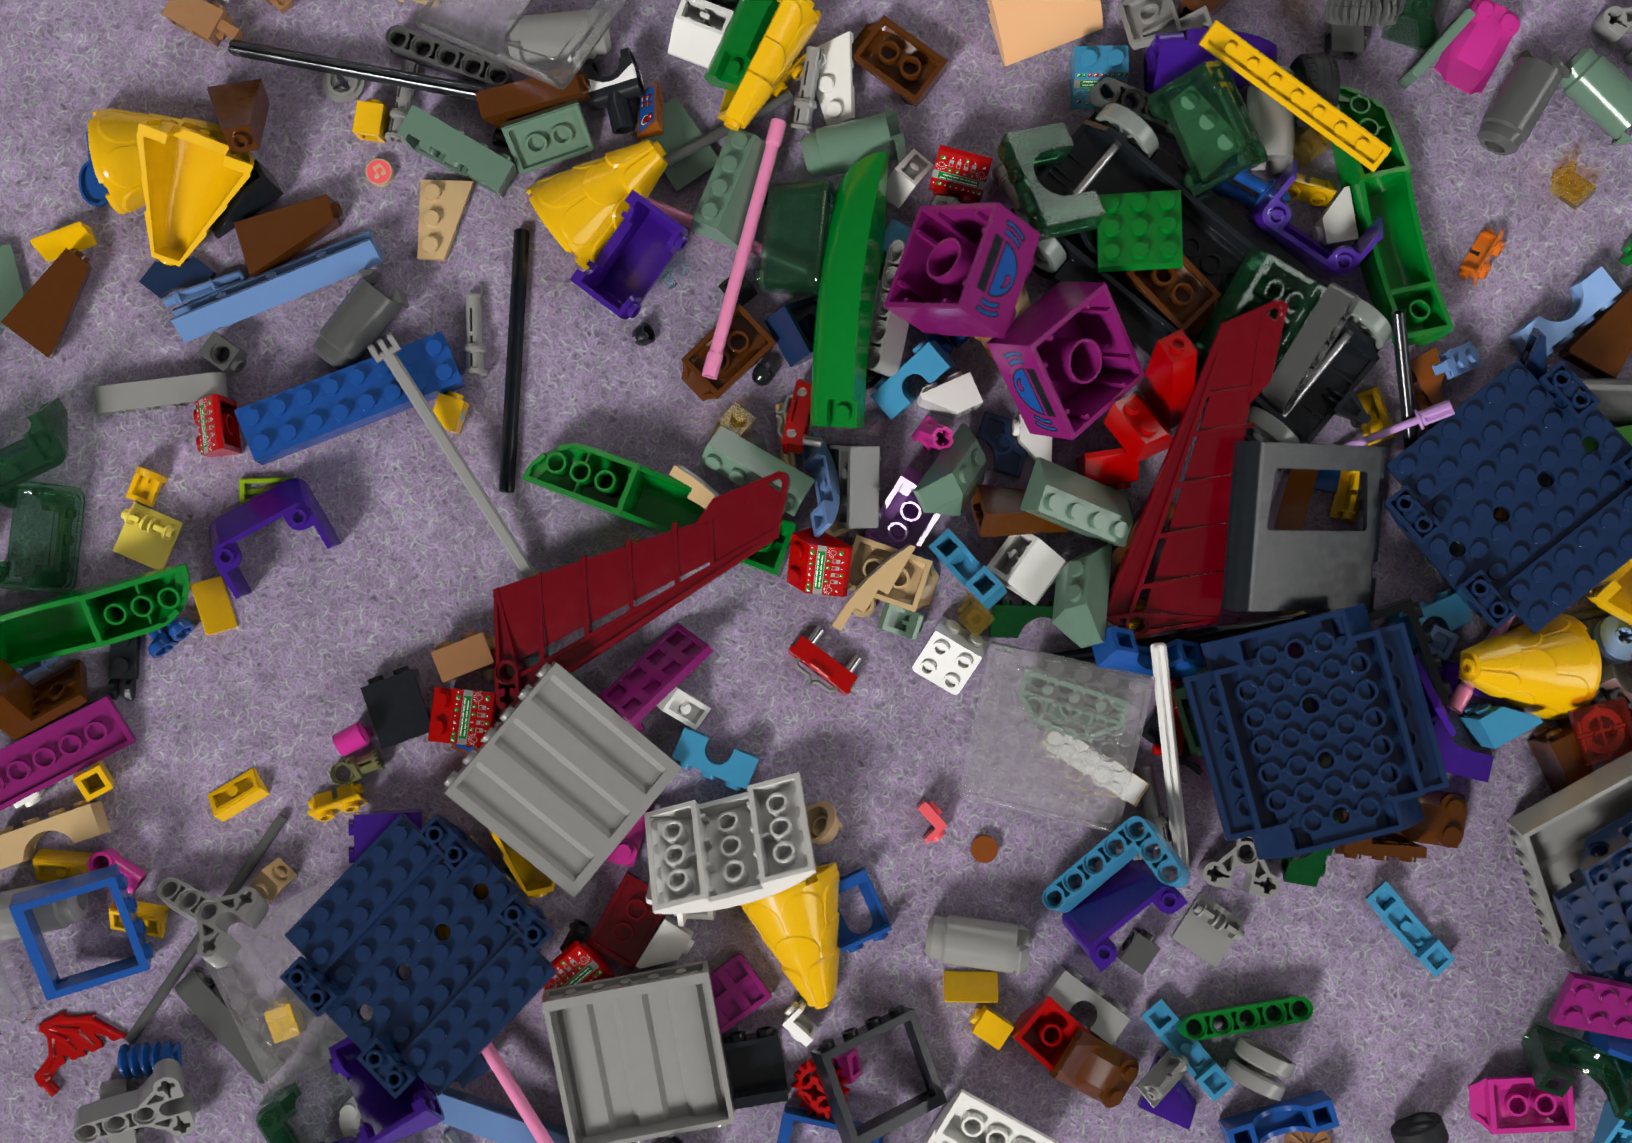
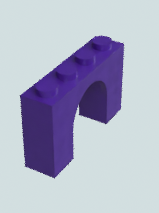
[1432,661,1506,782]
[349,809,422,863]

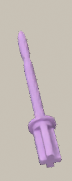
[1344,399,1455,446]

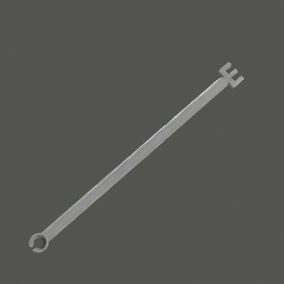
[367,333,537,579]

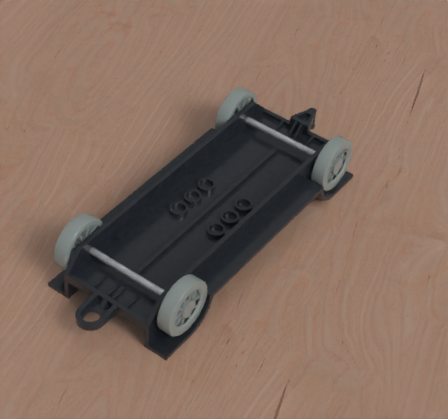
[1011,103,1393,472]

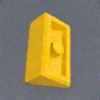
[30,221,97,262]
[1356,386,1396,446]
[190,576,238,635]
[207,767,270,822]
[32,848,94,881]
[109,901,169,938]
[943,971,999,1003]

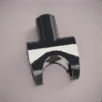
[583,47,645,134]

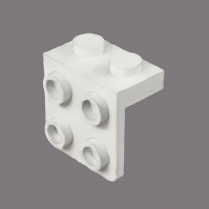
[912,616,988,695]

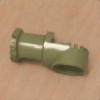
[329,747,385,786]

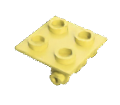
[112,502,184,570]

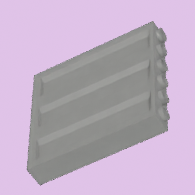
[443,661,682,898]
[1506,751,1632,954]
[542,960,735,1143]

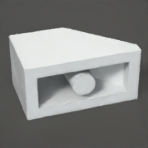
[886,149,934,208]
[1312,186,1359,248]
[1012,414,1052,462]
[636,915,695,969]

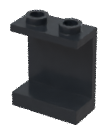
[360,666,430,749]
[724,1026,789,1110]

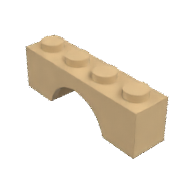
[0,800,111,870]

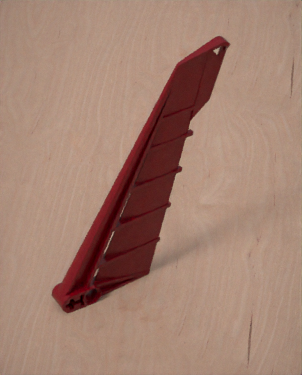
[1106,300,1288,638]
[493,471,791,711]

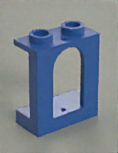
[838,867,892,953]

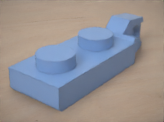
[1432,341,1481,379]

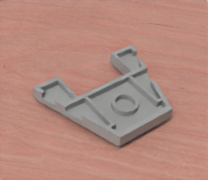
[1118,0,1213,50]

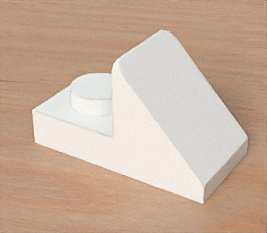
[657,686,711,730]

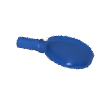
[78,132,109,207]

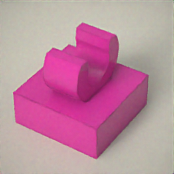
[831,1048,862,1084]

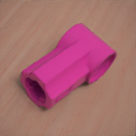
[911,416,954,451]
[332,722,374,756]
[87,848,148,894]

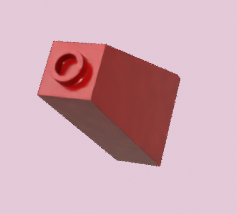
[1139,329,1197,429]

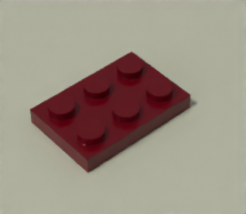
[586,871,665,971]

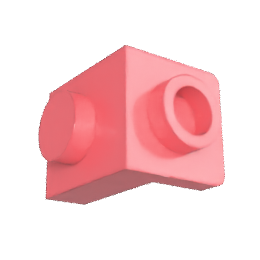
[916,799,948,844]

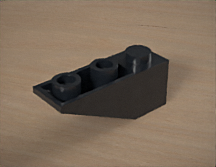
[210,159,284,239]

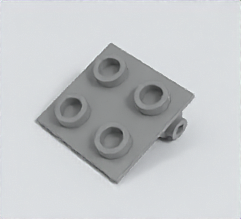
[1171,893,1246,968]

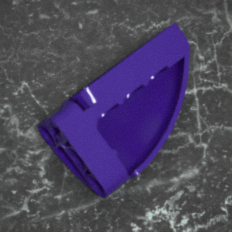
[1143,28,1278,102]

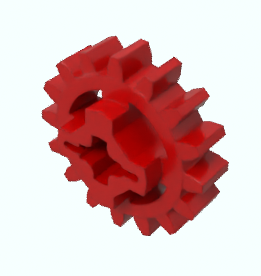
[792,1058,850,1119]

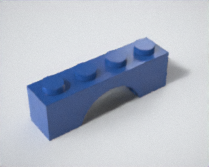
[1092,626,1205,682]
[1218,1090,1340,1143]

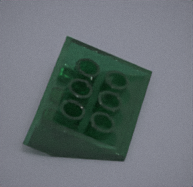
[1195,247,1327,373]

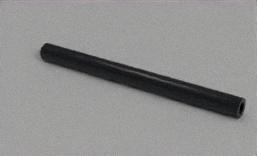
[1391,310,1418,450]

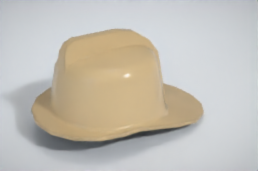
[806,801,843,845]

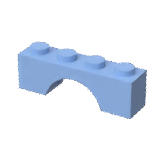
[1509,266,1622,357]

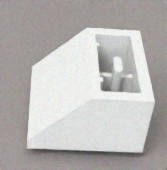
[668,0,734,69]
[917,371,983,419]
[987,534,1067,606]

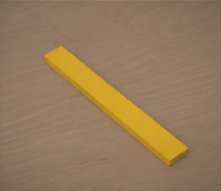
[1198,20,1392,172]

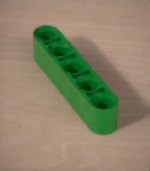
[1176,995,1313,1040]

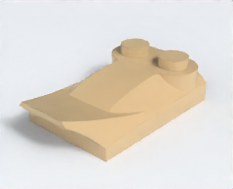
[848,535,940,612]

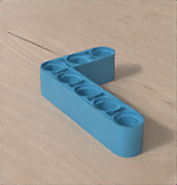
[1042,816,1190,913]

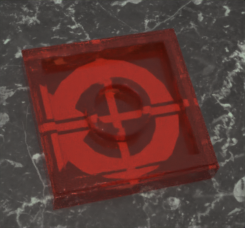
[1567,697,1632,765]

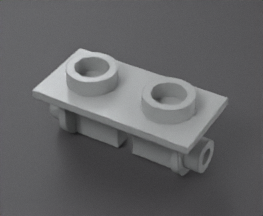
[1136,1050,1189,1108]

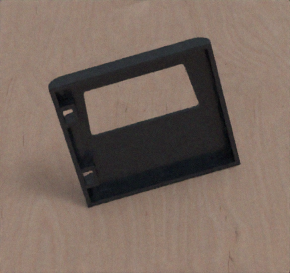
[1221,440,1388,612]

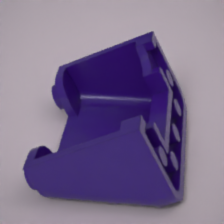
[570,189,689,320]
[1062,859,1188,972]
[328,1037,444,1143]

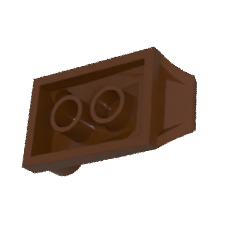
[852,15,948,107]
[1123,254,1221,337]
[681,304,777,401]
[1380,790,1467,848]
[1050,1028,1139,1108]

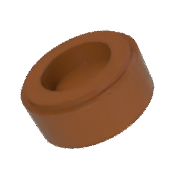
[970,835,998,863]

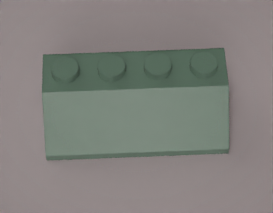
[692,129,781,249]
[700,426,815,516]
[1020,457,1133,547]

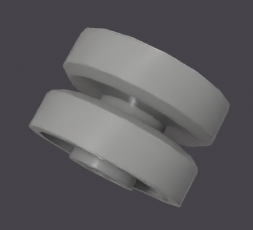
[1224,1036,1297,1101]

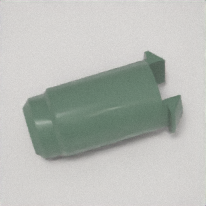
[1559,48,1632,146]
[800,108,906,177]

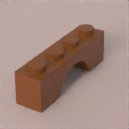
[1410,347,1446,429]

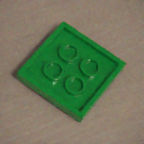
[1097,190,1183,272]

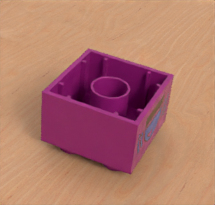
[883,202,1041,338]
[987,281,1145,440]

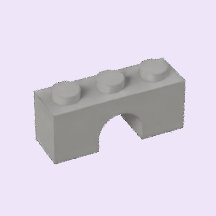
[1043,965,1131,1046]

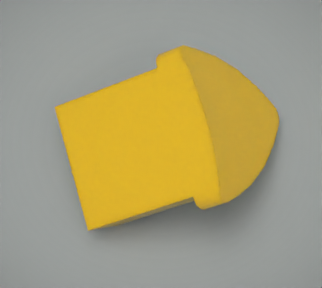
[125,466,168,507]

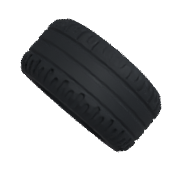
[1289,53,1340,127]

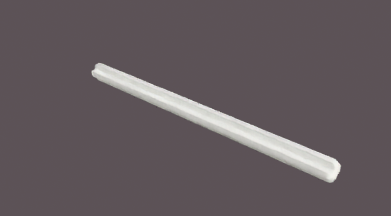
[1150,643,1190,874]

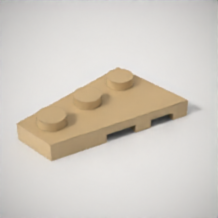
[417,179,475,261]

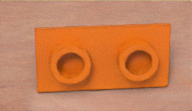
[1458,228,1506,286]

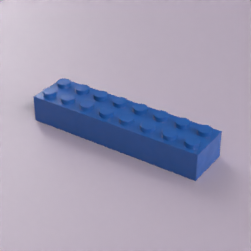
[234,331,466,465]

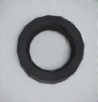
[1390,1112,1449,1143]

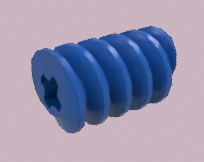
[117,1040,182,1079]

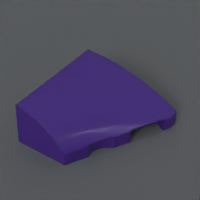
[1137,1054,1196,1130]

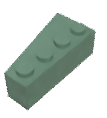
[397,104,518,198]

